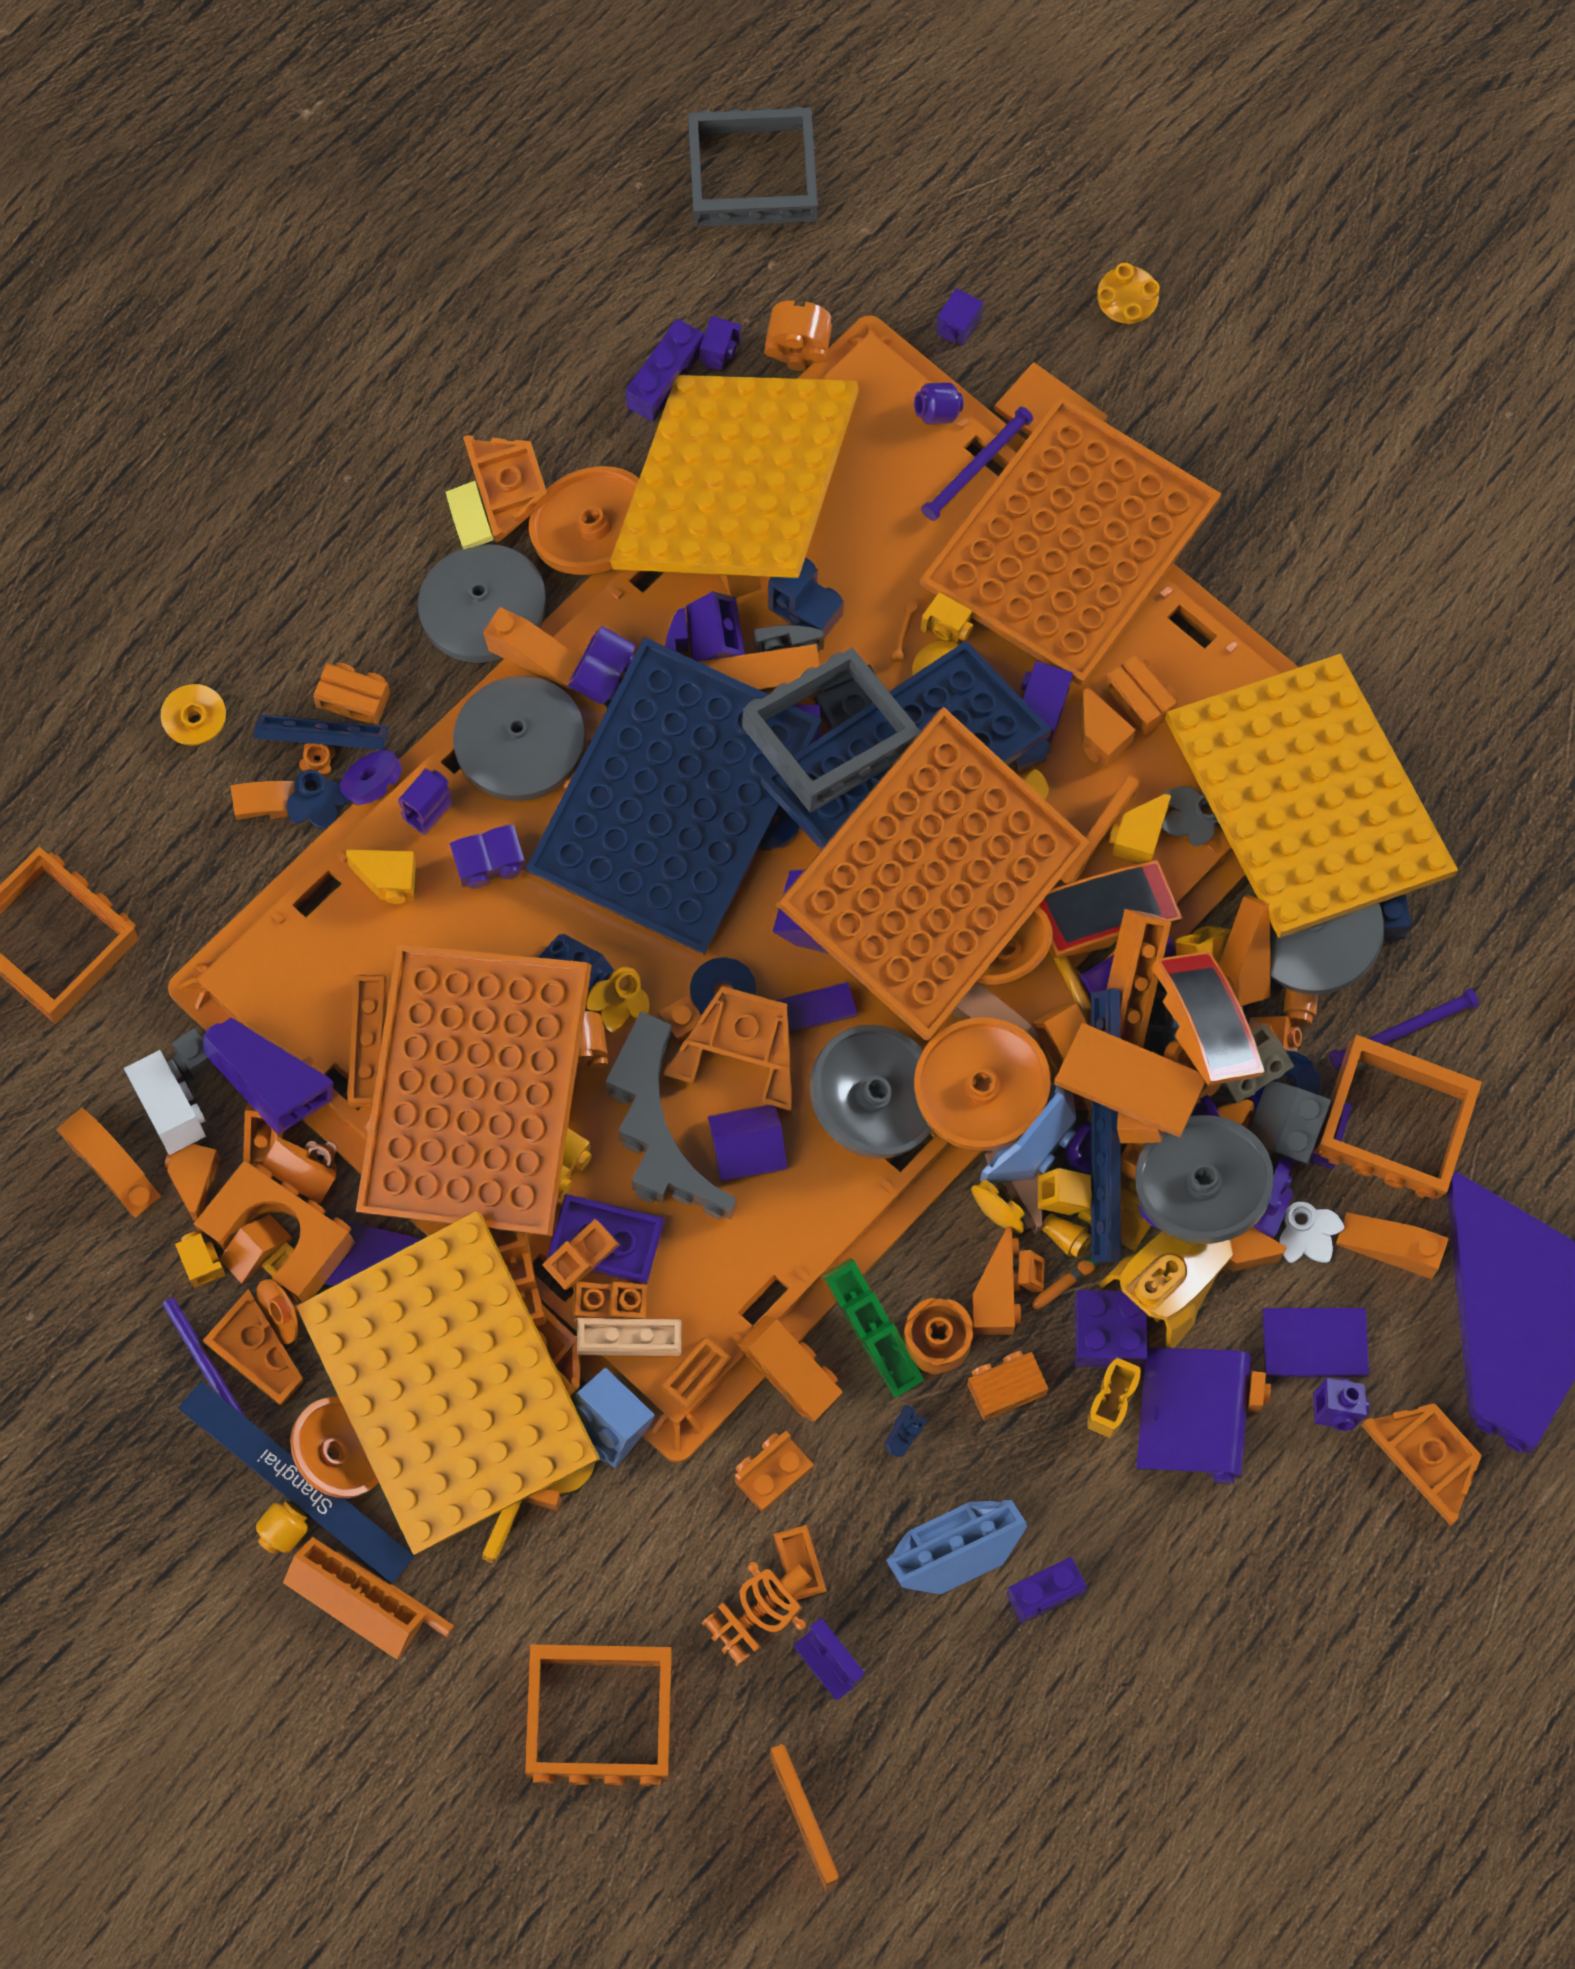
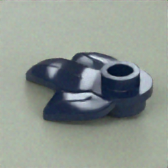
[287,770,349,830]

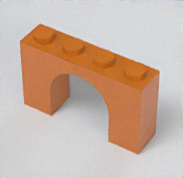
[194,1160,356,1304]

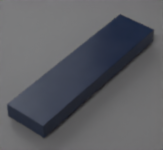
[254,715,389,750]

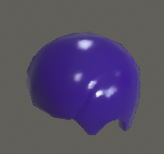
[1065,1122,1091,1175]

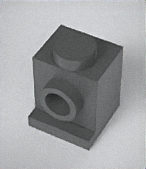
[171,1028,216,1085]

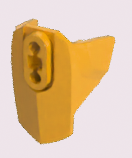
[1098,1231,1233,1348]

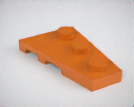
[203,1289,304,1407]

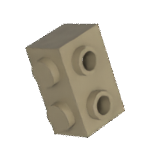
[1222,1023,1294,1103]

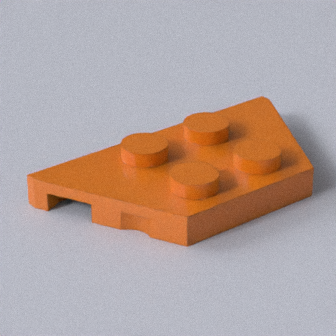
[463,435,549,542]
[1361,1403,1482,1526]

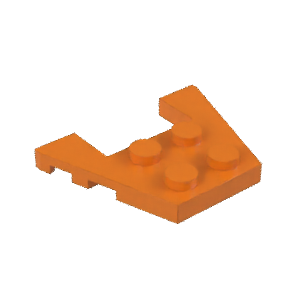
[664,986,793,1111]

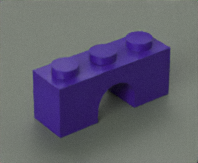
[626,318,704,422]

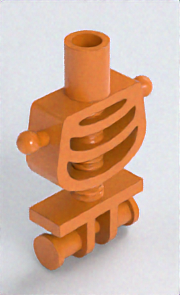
[701,1562,812,1667]

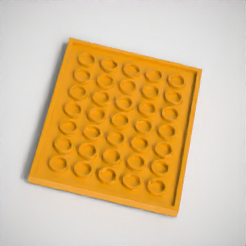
[610,375,859,578]
[1165,653,1458,938]
[296,1211,600,1555]

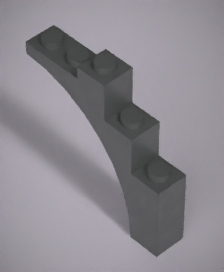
[605,1011,737,1220]

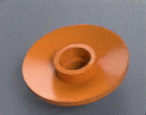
[257,1279,298,1344]

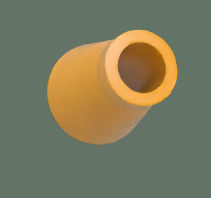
[1041,1213,1092,1258]

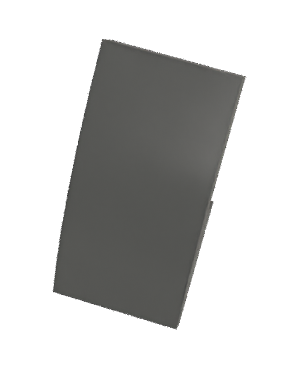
[754,625,824,653]

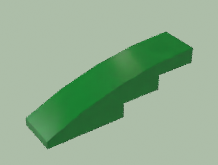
[822,1258,924,1398]

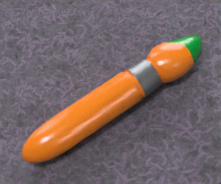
[1032,1258,1099,1309]

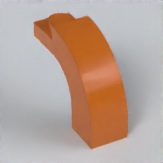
[56,1108,161,1218]

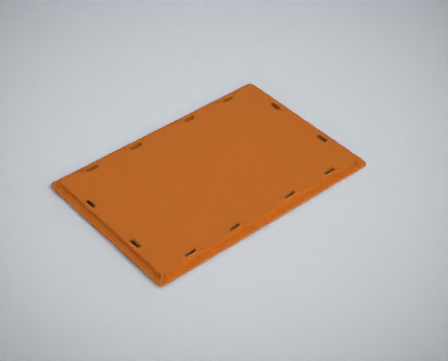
[168,316,1299,1463]

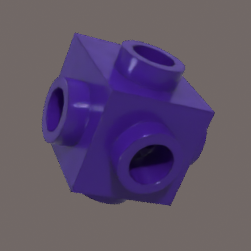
[1313,1378,1369,1431]

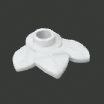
[1280,1202,1344,1263]

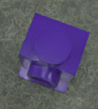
[699,316,741,370]

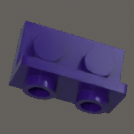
[1253,1155,1293,1238]
[794,1618,865,1700]

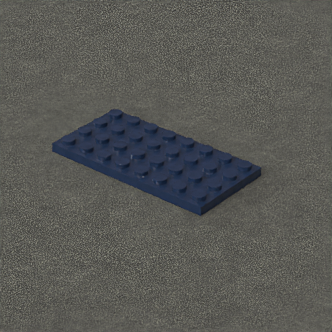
[761,641,1051,849]

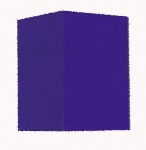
[708,1105,787,1182]

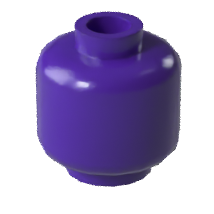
[914,382,964,424]

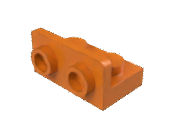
[735,1430,814,1513]

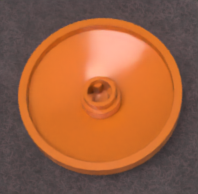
[529,466,639,575]
[914,1017,1051,1151]

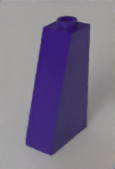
[204,1018,333,1135]

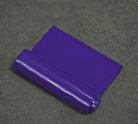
[1136,1347,1251,1484]

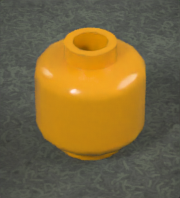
[256,1500,308,1554]

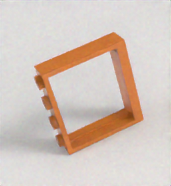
[0,847,139,1024]
[1313,1034,1482,1199]
[525,1644,672,1786]

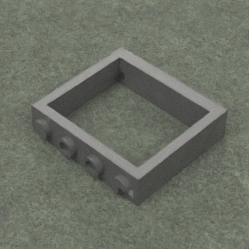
[688,106,818,227]
[742,647,921,813]

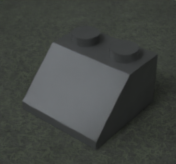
[1249,1081,1331,1166]

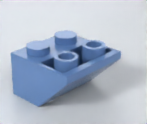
[573,1368,655,1468]

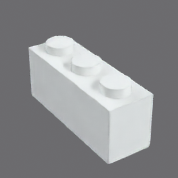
[124,1050,206,1155]

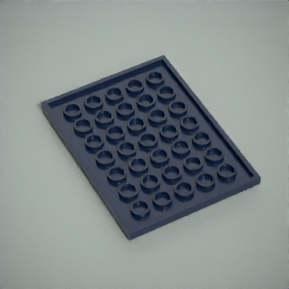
[526,637,822,956]

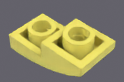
[446,481,494,549]

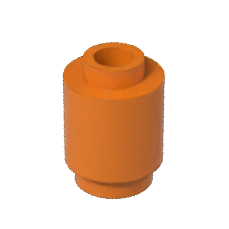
[1283,988,1318,1027]

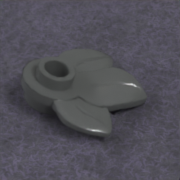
[1162,787,1218,847]

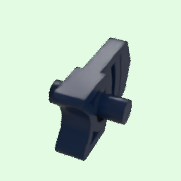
[885,1405,927,1457]

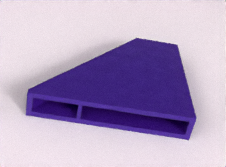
[1447,1171,1575,1454]

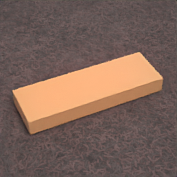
[577,1318,681,1356]

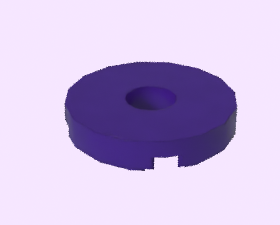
[340,750,402,805]

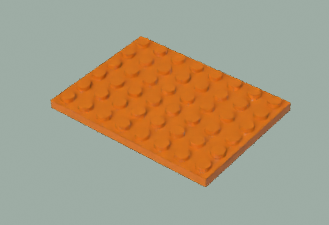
[919,396,1222,687]
[775,707,1090,1041]
[356,944,592,1236]

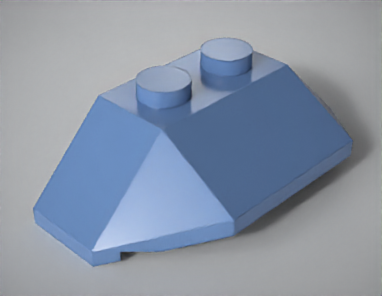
[980,1083,1077,1184]
[887,1500,1027,1595]

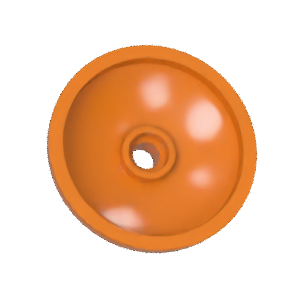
[976,906,1053,985]
[290,1397,379,1498]

